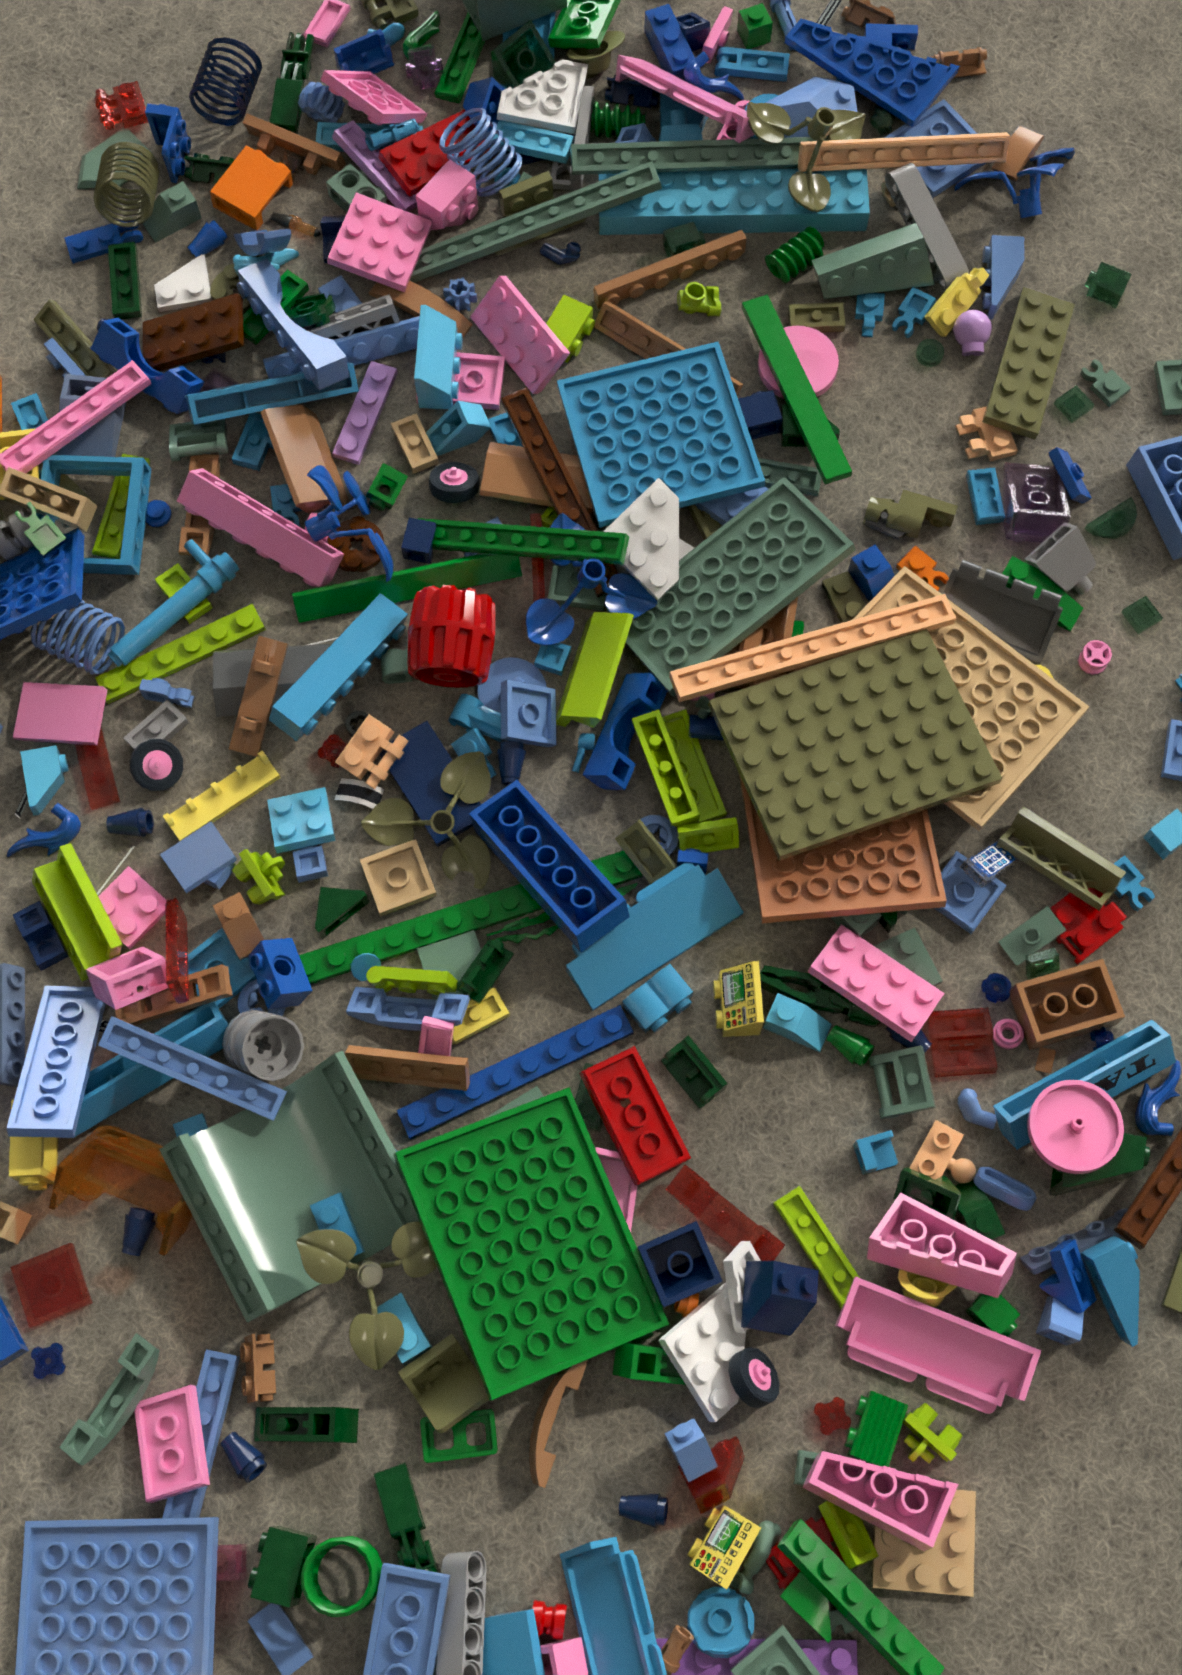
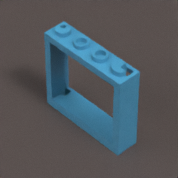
[28,455,152,575]

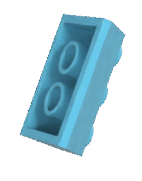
[414,305,463,409]

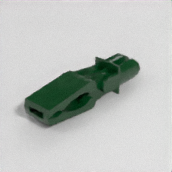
[269,32,314,134]
[760,965,881,1027]
[374,1462,438,1573]

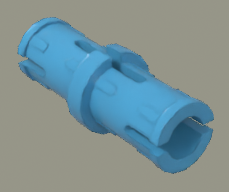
[365,118,419,151]

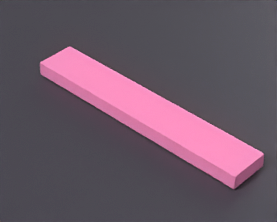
[0,360,151,473]

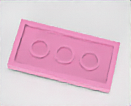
[470,275,570,394]
[808,924,945,1042]

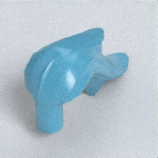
[233,248,299,277]

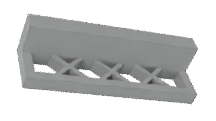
[551,86,595,190]
[304,294,400,338]

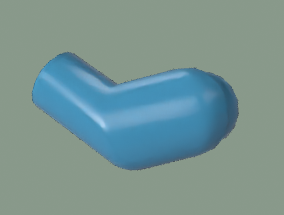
[367,22,405,46]

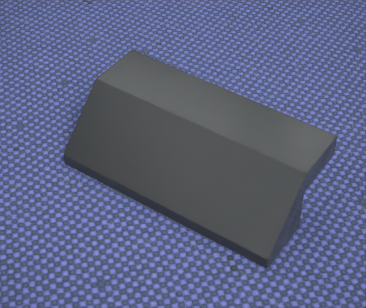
[213,644,330,717]

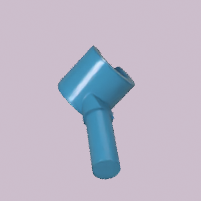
[572,733,595,773]

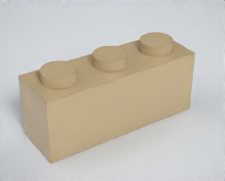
[0,467,97,532]

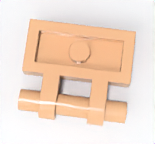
[335,714,409,789]

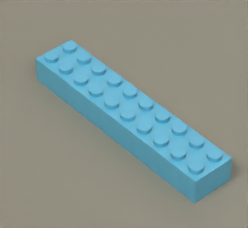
[599,168,870,235]

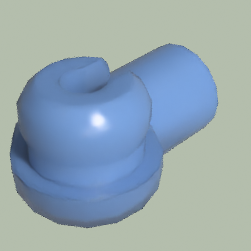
[958,1088,997,1130]

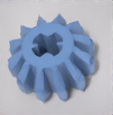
[298,82,345,123]

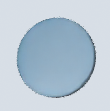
[351,953,381,981]

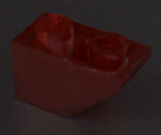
[678,1436,745,1514]

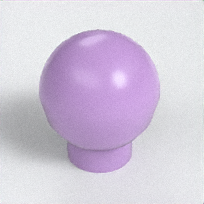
[953,310,992,356]

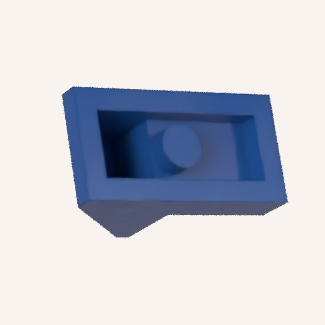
[1039,1239,1097,1313]

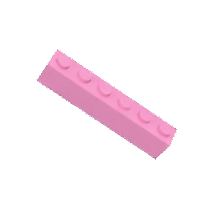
[177,468,344,587]

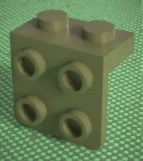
[398,1333,489,1433]

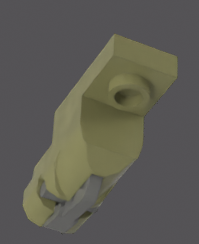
[863,489,958,540]

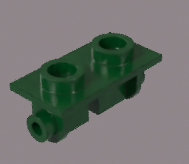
[184,153,235,184]
[456,938,514,1004]

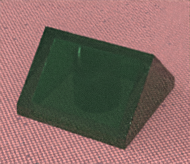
[491,20,556,89]

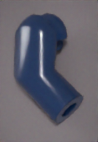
[540,242,581,265]

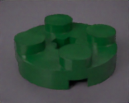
[283,293,336,329]

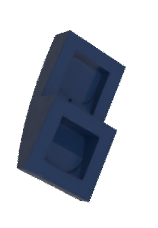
[13,901,69,971]

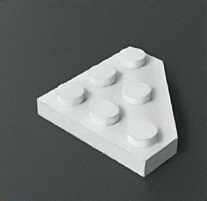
[497,59,588,135]
[603,478,679,601]
[658,1282,746,1422]

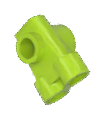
[677,282,721,316]

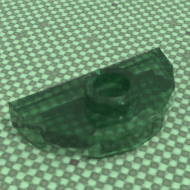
[1085,497,1137,539]

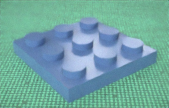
[884,99,986,198]

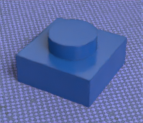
[677,848,708,875]

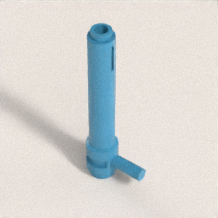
[107,539,240,667]

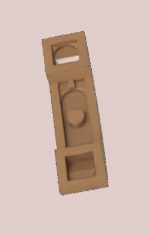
[368,280,473,338]
[178,454,220,555]
[529,1360,588,1488]

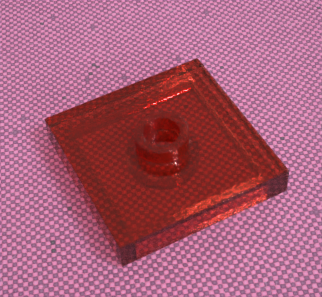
[10,1243,93,1328]

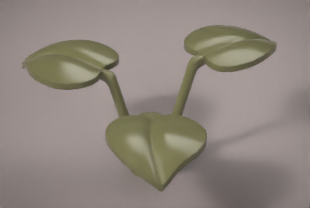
[746,102,866,212]
[361,751,491,889]
[296,1221,437,1370]

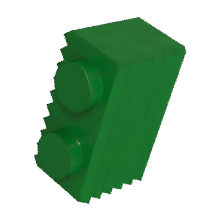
[844,1391,908,1467]

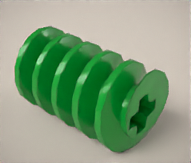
[591,101,646,139]
[765,226,824,283]

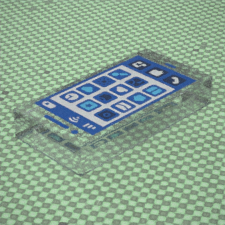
[960,838,1020,888]

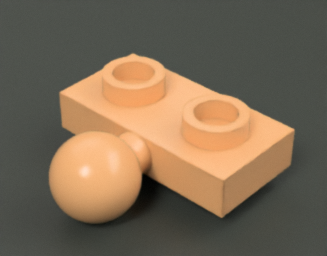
[910,1120,976,1184]

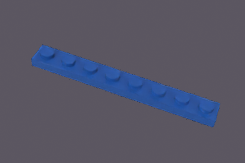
[397,1005,634,1139]

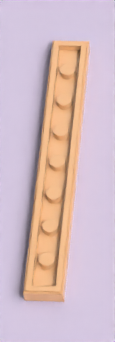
[798,132,1010,172]

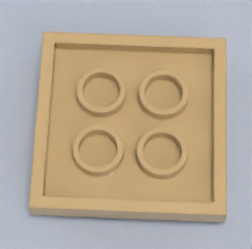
[872,1490,976,1597]

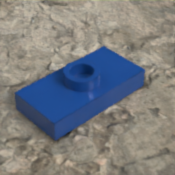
[1048,447,1092,503]

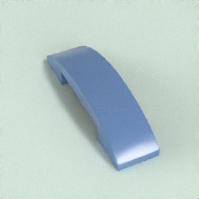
[234,229,291,256]
[346,987,470,1031]

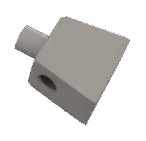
[1024,522,1096,595]

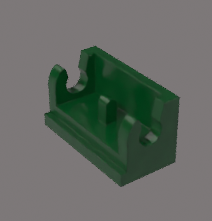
[661,1035,728,1109]

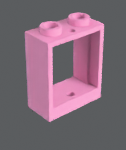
[85,946,174,1010]

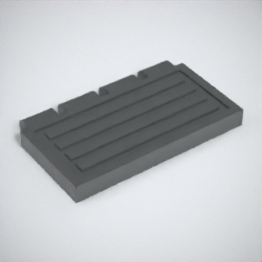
[943,560,1063,663]

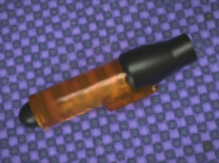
[271,212,321,238]

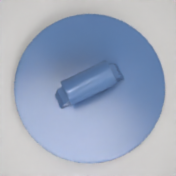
[477,657,546,713]

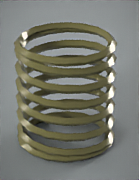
[93,142,160,227]

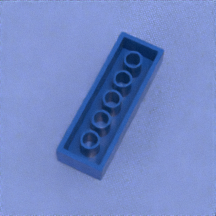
[469,780,630,953]

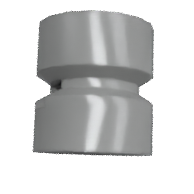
[0,508,34,560]

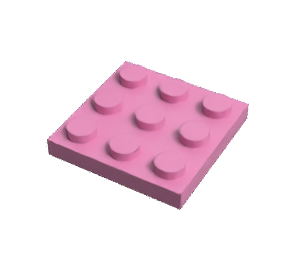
[321,70,428,125]
[327,192,432,292]

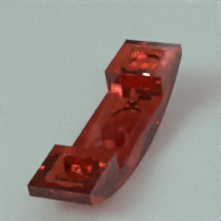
[665,1164,785,1261]

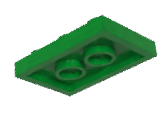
[548,0,620,49]

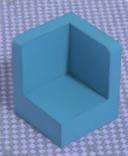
[853,1130,898,1175]

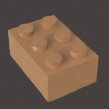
[1009,959,1125,1050]

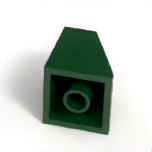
[1049,1133,1150,1196]

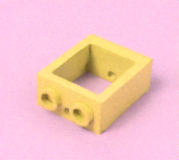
[9,1100,58,1190]

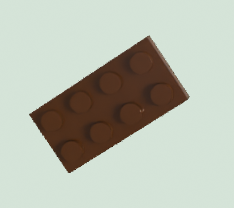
[143,293,244,371]

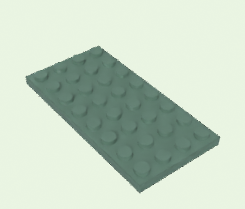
[625,477,856,697]

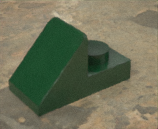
[893,1167,961,1220]

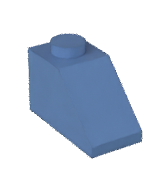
[1036,1295,1084,1346]
[664,1418,718,1482]

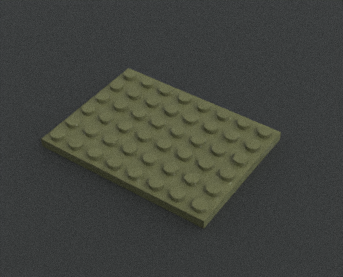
[708,629,1002,861]

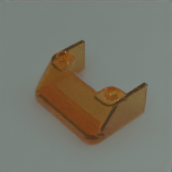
[49,1126,193,1256]

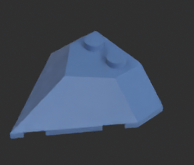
[765,77,857,138]

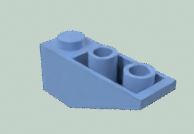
[982,235,1024,319]

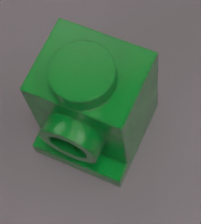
[366,463,408,511]

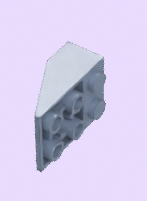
[57,374,126,457]

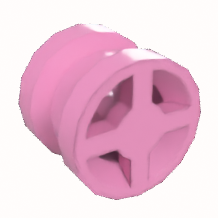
[1078,640,1112,675]

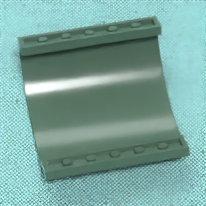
[159,1051,419,1323]

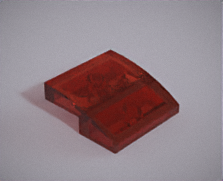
[927,1007,998,1077]

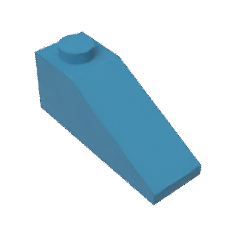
[1081,1235,1140,1347]

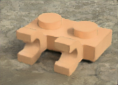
[956,406,1018,462]

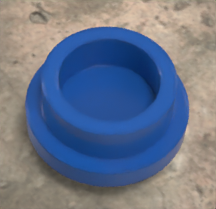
[145,500,171,527]

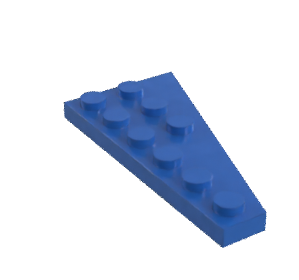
[784,18,960,127]

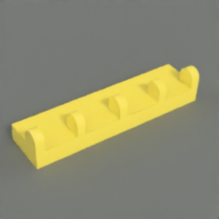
[163,750,281,841]

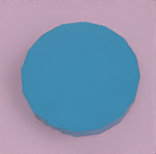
[687,1586,754,1658]

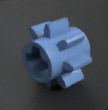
[443,277,477,312]

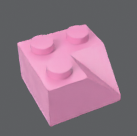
[416,159,478,231]

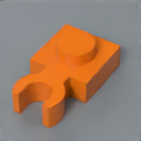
[896,546,949,592]

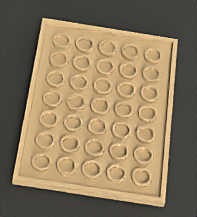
[806,566,1089,831]

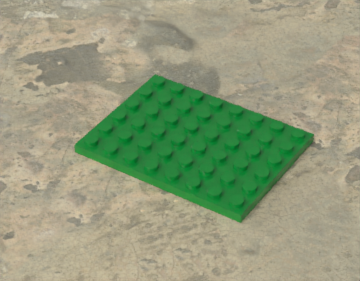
[393,1087,669,1401]

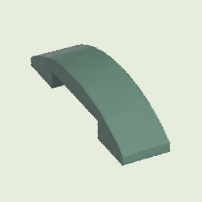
[59,1333,160,1466]

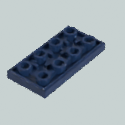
[379,721,481,847]

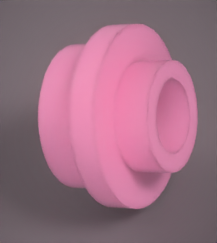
[992,1019,1024,1049]

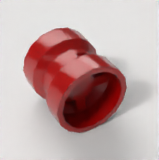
[532,1600,567,1640]

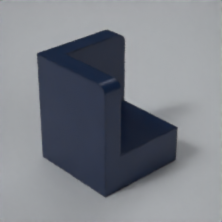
[401,517,437,564]

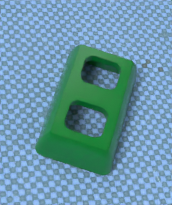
[420,1409,498,1463]

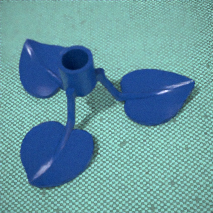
[954,148,1075,218]
[305,465,394,582]
[526,513,657,646]

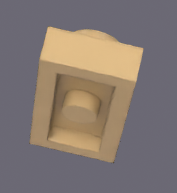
[391,413,439,474]

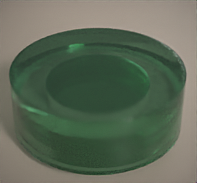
[916,339,944,367]

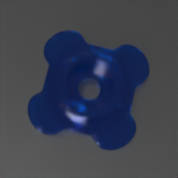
[31,1343,66,1379]

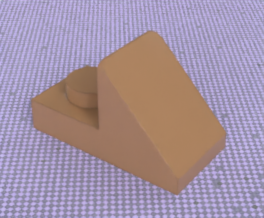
[213,892,264,960]

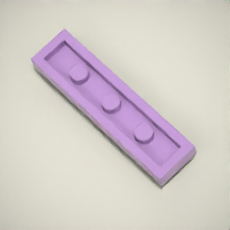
[332,120,418,212]
[332,361,398,465]

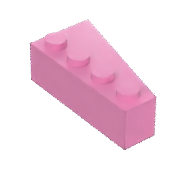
[867,1193,1017,1298]
[803,1451,958,1551]

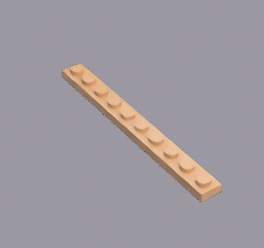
[669,594,956,702]

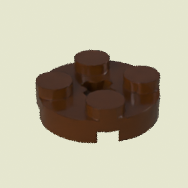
[327,516,384,573]

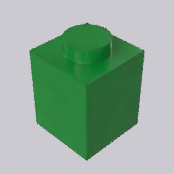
[737,3,773,49]
[965,1294,1020,1337]

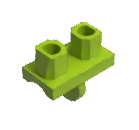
[232,849,285,905]
[903,1403,962,1464]

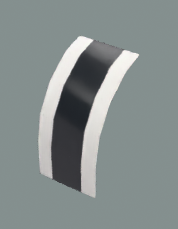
[334,778,384,809]

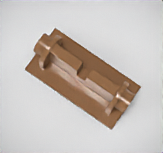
[841,0,896,28]
[931,47,987,78]
[240,1334,276,1403]

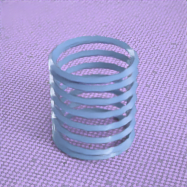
[439,108,522,197]
[31,600,125,675]

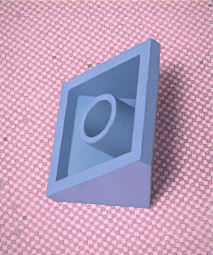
[160,821,237,894]

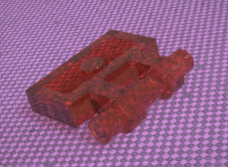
[94,81,148,130]

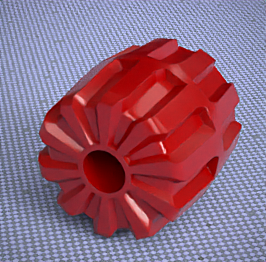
[407,585,496,688]

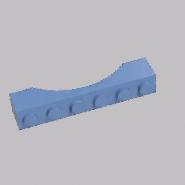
[237,259,349,390]

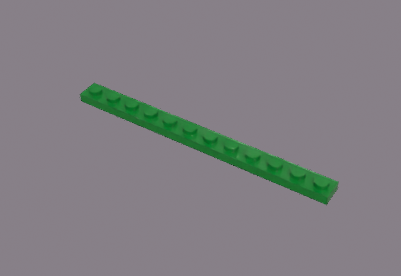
[299,850,643,985]

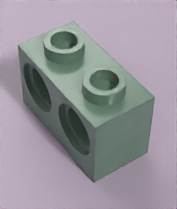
[326,163,387,213]

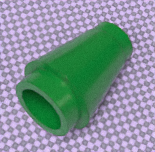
[827,1025,875,1067]

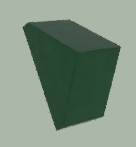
[315,887,370,940]

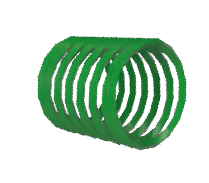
[301,1536,383,1617]

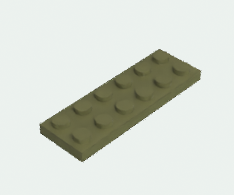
[982,287,1075,440]

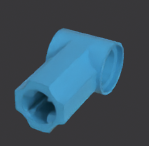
[448,693,502,742]

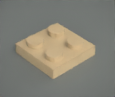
[360,839,437,917]

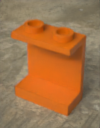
[210,145,293,230]

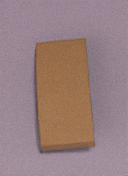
[992,126,1044,182]

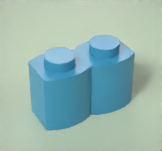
[622,964,693,1033]

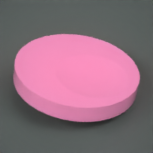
[758,326,839,399]
[1027,1080,1124,1174]

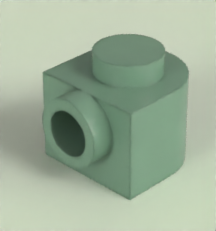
[380,649,413,684]

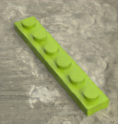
[95,603,266,704]

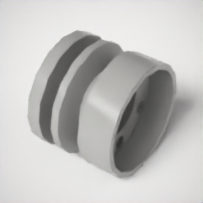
[222,1010,304,1081]

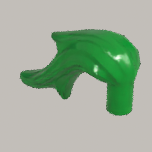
[403,10,440,63]

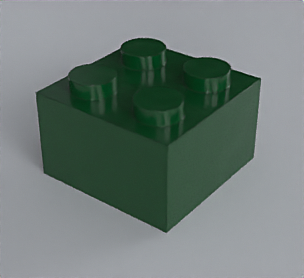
[248,1526,317,1608]

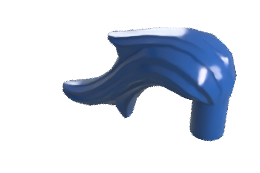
[683,51,744,100]
[7,803,81,857]
[1135,1060,1181,1136]

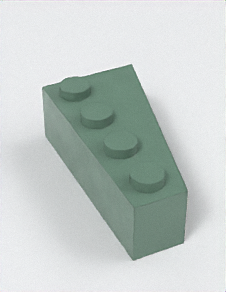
[811,223,935,299]

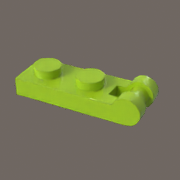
[366,966,458,996]

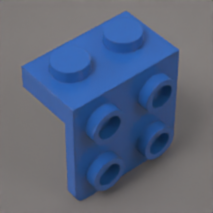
[145,103,191,183]

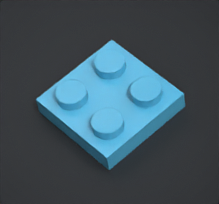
[267,787,336,854]

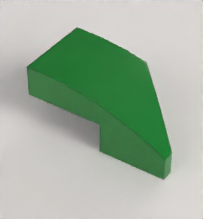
[780,1571,832,1644]

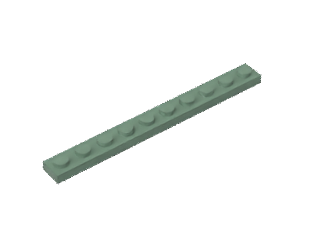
[570,136,829,175]
[410,161,662,283]

